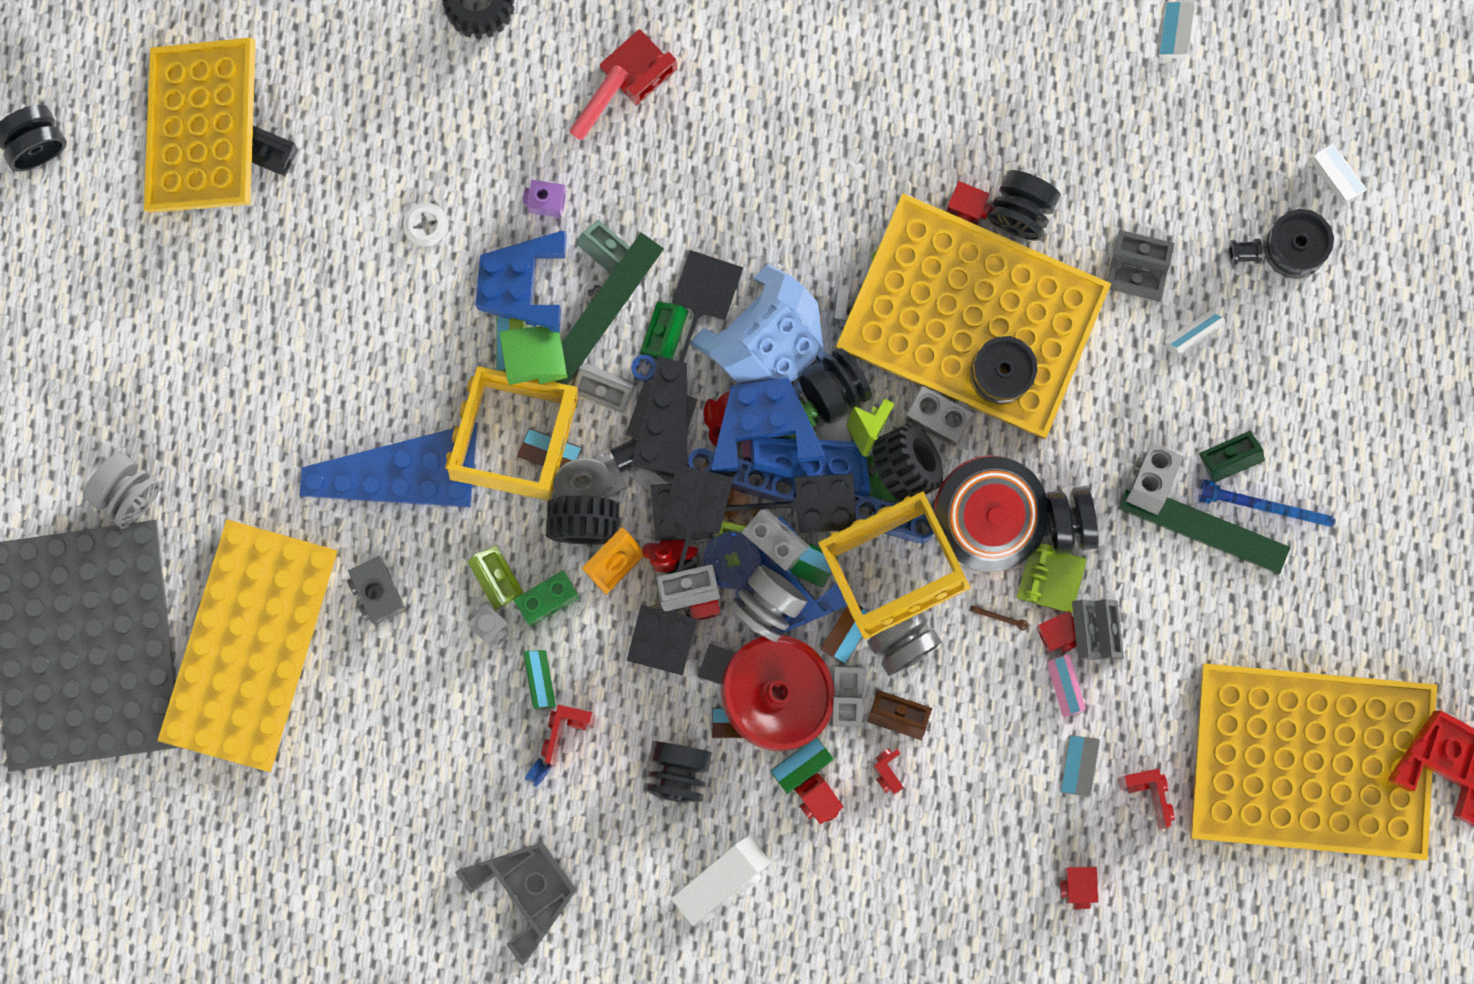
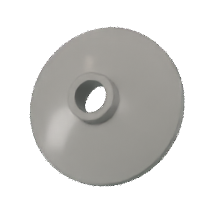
[553,458,610,497]

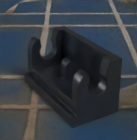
[252,126,298,177]

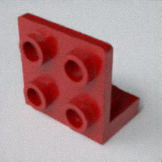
[600,29,677,106]
[541,704,596,766]
[1118,769,1175,830]

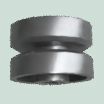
[867,612,942,676]

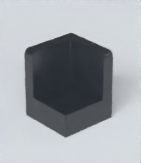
[698,644,735,685]

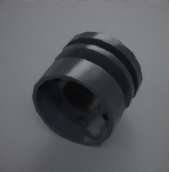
[987,170,1061,241]
[798,348,872,424]
[643,741,712,803]

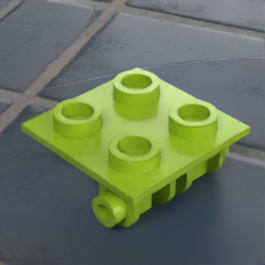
[1016,544,1087,614]

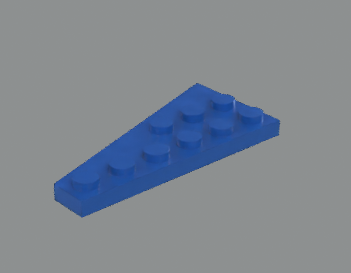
[299,422,478,508]

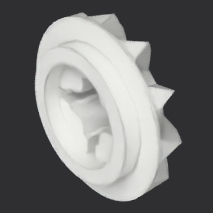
[403,203,448,247]

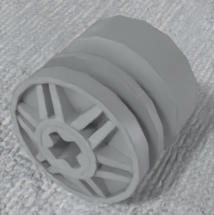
[83,452,161,529]
[729,565,808,642]

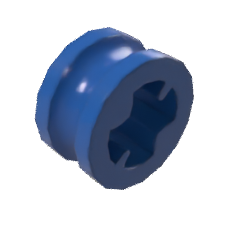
[631,355,656,382]
[525,758,552,788]

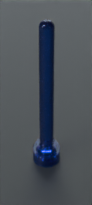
[1198,479,1336,527]

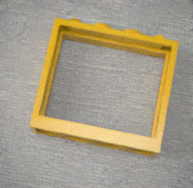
[445,366,579,501]
[818,492,971,640]

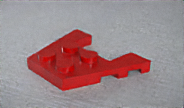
[1388,710,1474,826]

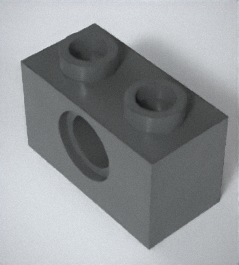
[347,556,406,625]

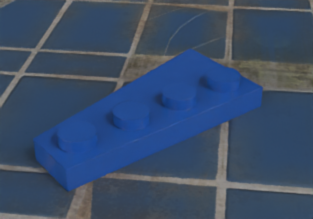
[750,438,871,497]

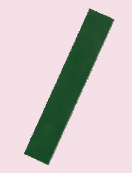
[556,232,664,385]
[1118,488,1291,575]

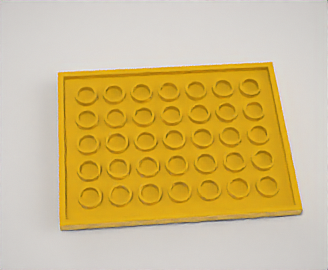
[835,193,1111,440]
[1190,663,1437,861]

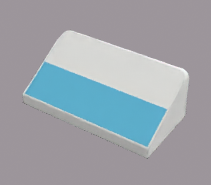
[1159,1,1196,60]
[1310,144,1367,206]
[1164,311,1225,357]

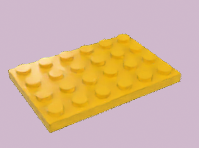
[144,37,256,213]

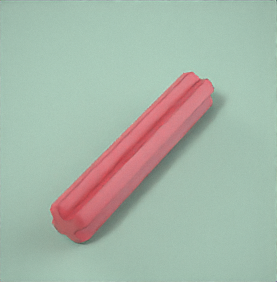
[570,65,628,140]

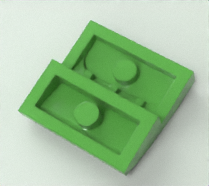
[499,327,568,385]

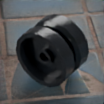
[0,104,67,172]
[1264,209,1334,279]
[969,336,1038,405]
[1046,486,1099,555]

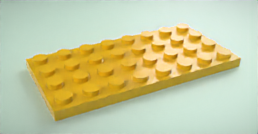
[158,519,338,773]

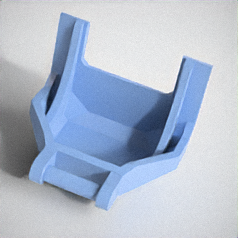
[690,265,828,399]

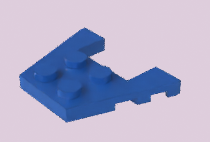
[475,231,567,333]
[712,378,826,474]
[735,516,857,633]

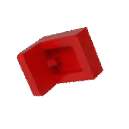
[873,748,904,796]

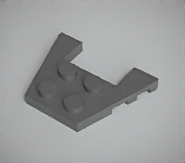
[455,842,577,966]

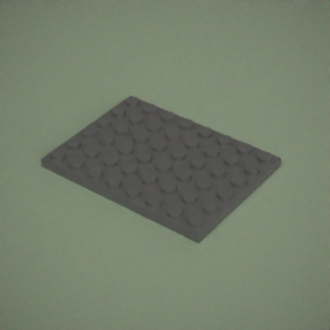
[0,520,180,772]

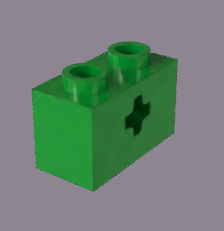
[513,570,580,627]

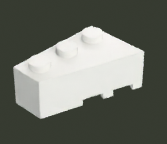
[671,835,772,926]

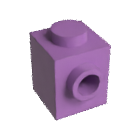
[523,180,567,218]

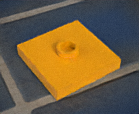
[581,527,643,595]

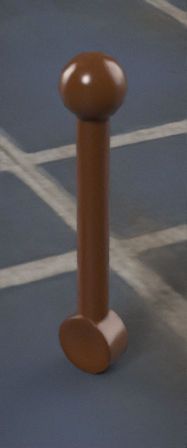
[969,605,1028,631]

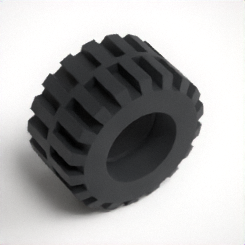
[442,0,515,39]
[872,423,944,501]
[546,495,619,545]

